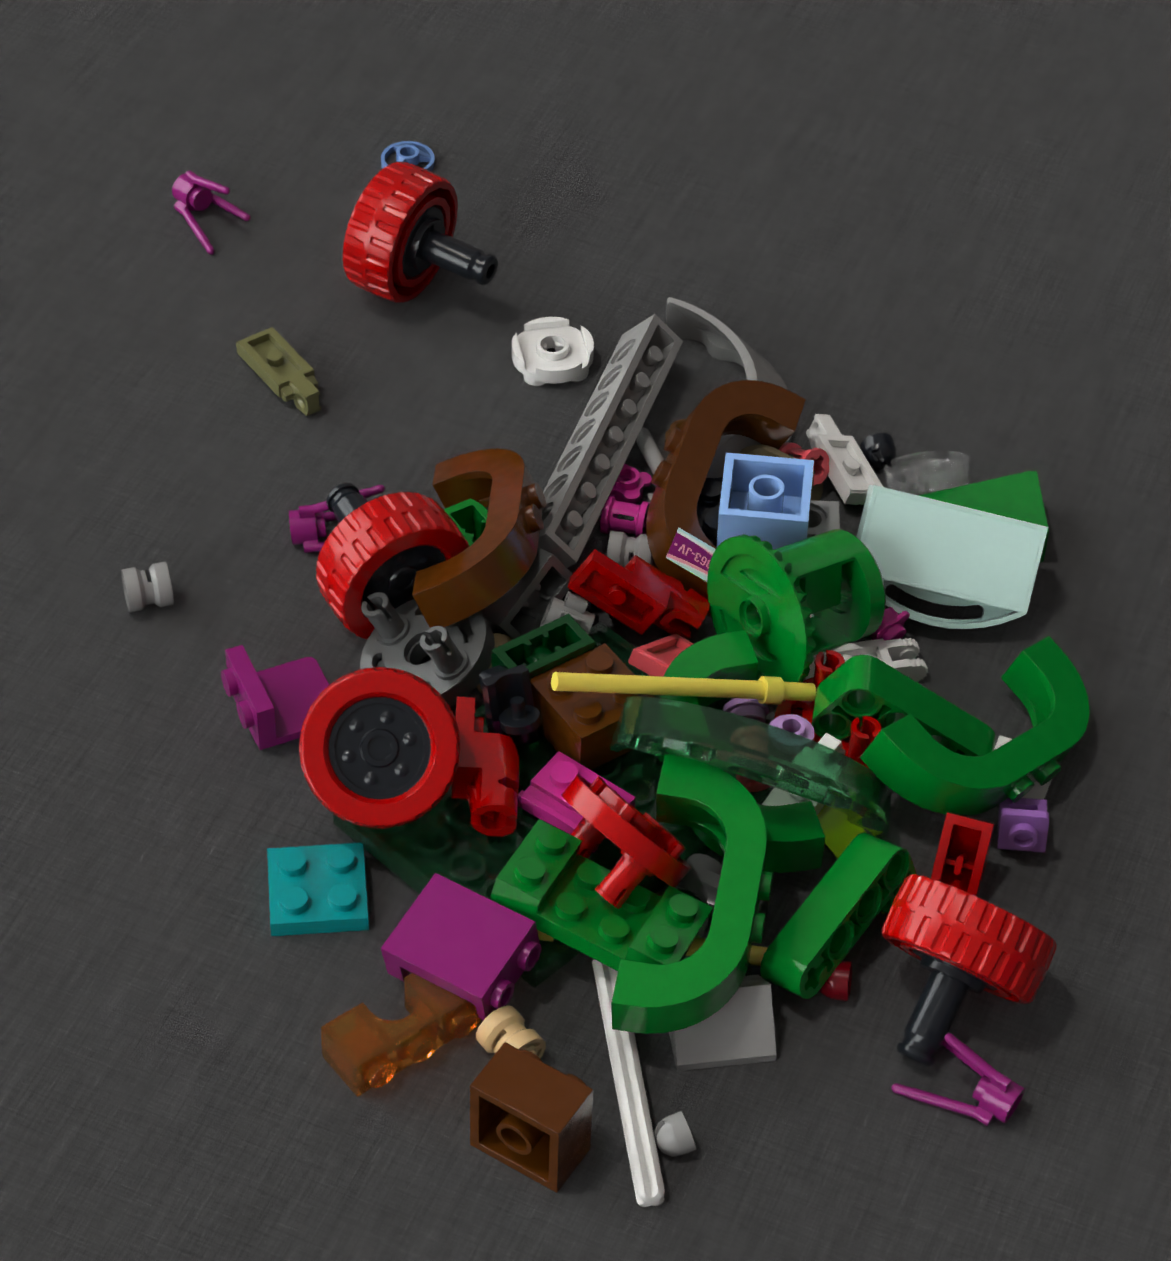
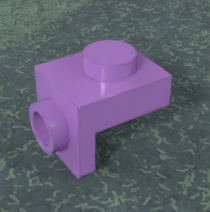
[997,798,1049,852]

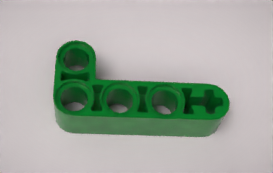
[812,655,996,757]
[760,832,917,999]

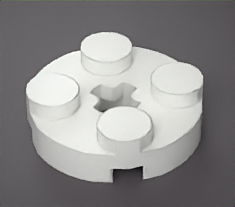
[512,317,594,386]

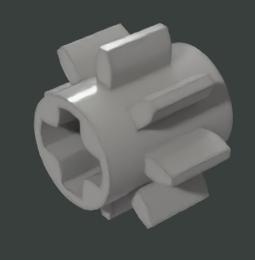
[540,591,595,634]

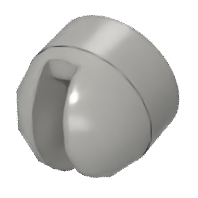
[654,1111,696,1157]

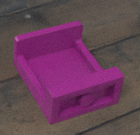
[381,873,541,1020]

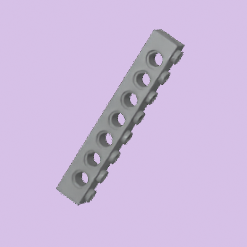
[538,314,683,568]

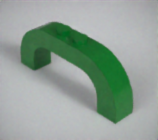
[655,630,825,873]
[860,636,1090,816]
[611,754,773,1034]

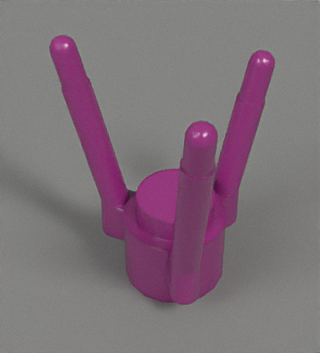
[172,170,251,255]
[289,485,385,553]
[891,1033,1026,1126]

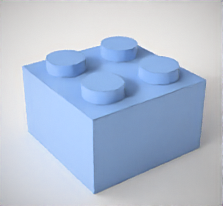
[716,452,814,550]

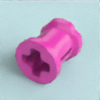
[600,495,650,538]

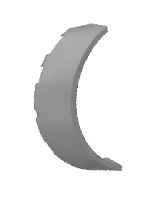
[666,297,792,478]

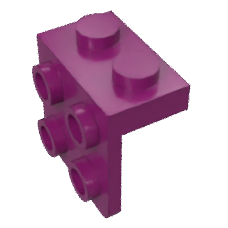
[221,645,329,750]

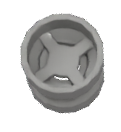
[607,531,653,567]
[121,562,174,613]

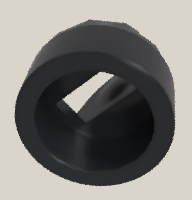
[860,433,896,470]

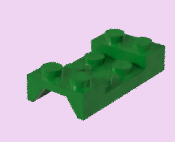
[490,819,713,971]

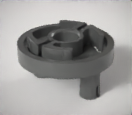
[360,592,495,707]

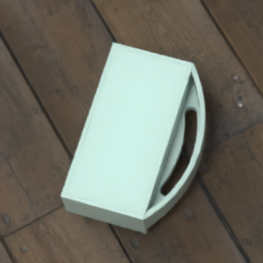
[856,485,1048,629]

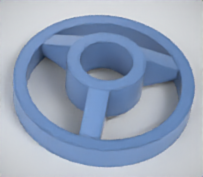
[381,141,435,172]

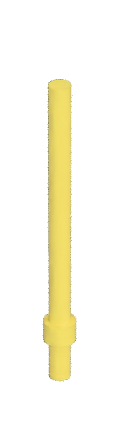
[551,672,816,705]

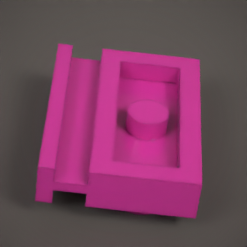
[518,751,636,853]

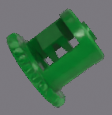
[707,529,886,682]

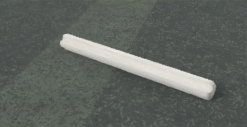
[592,959,665,1207]

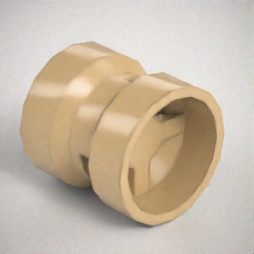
[476,1005,546,1058]

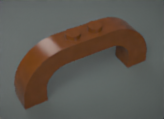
[646,380,806,615]
[412,448,546,628]

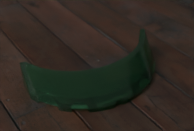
[610,696,892,839]

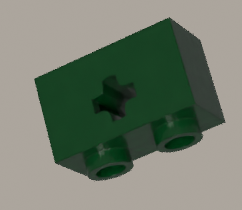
[491,613,595,679]

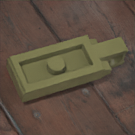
[236,327,321,416]

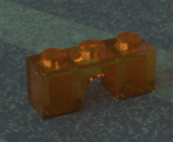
[321,973,481,1097]

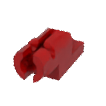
[567,549,710,639]
[451,697,520,837]

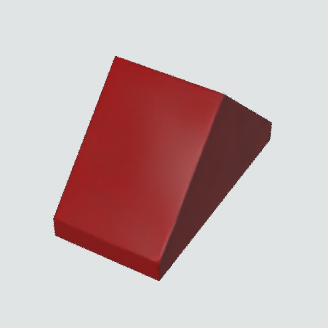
[931,812,994,897]

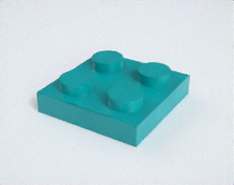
[267,842,369,936]

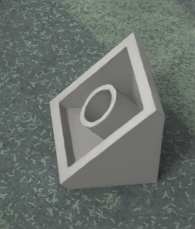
[669,975,777,1071]

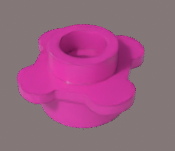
[610,464,652,504]
[870,607,910,641]

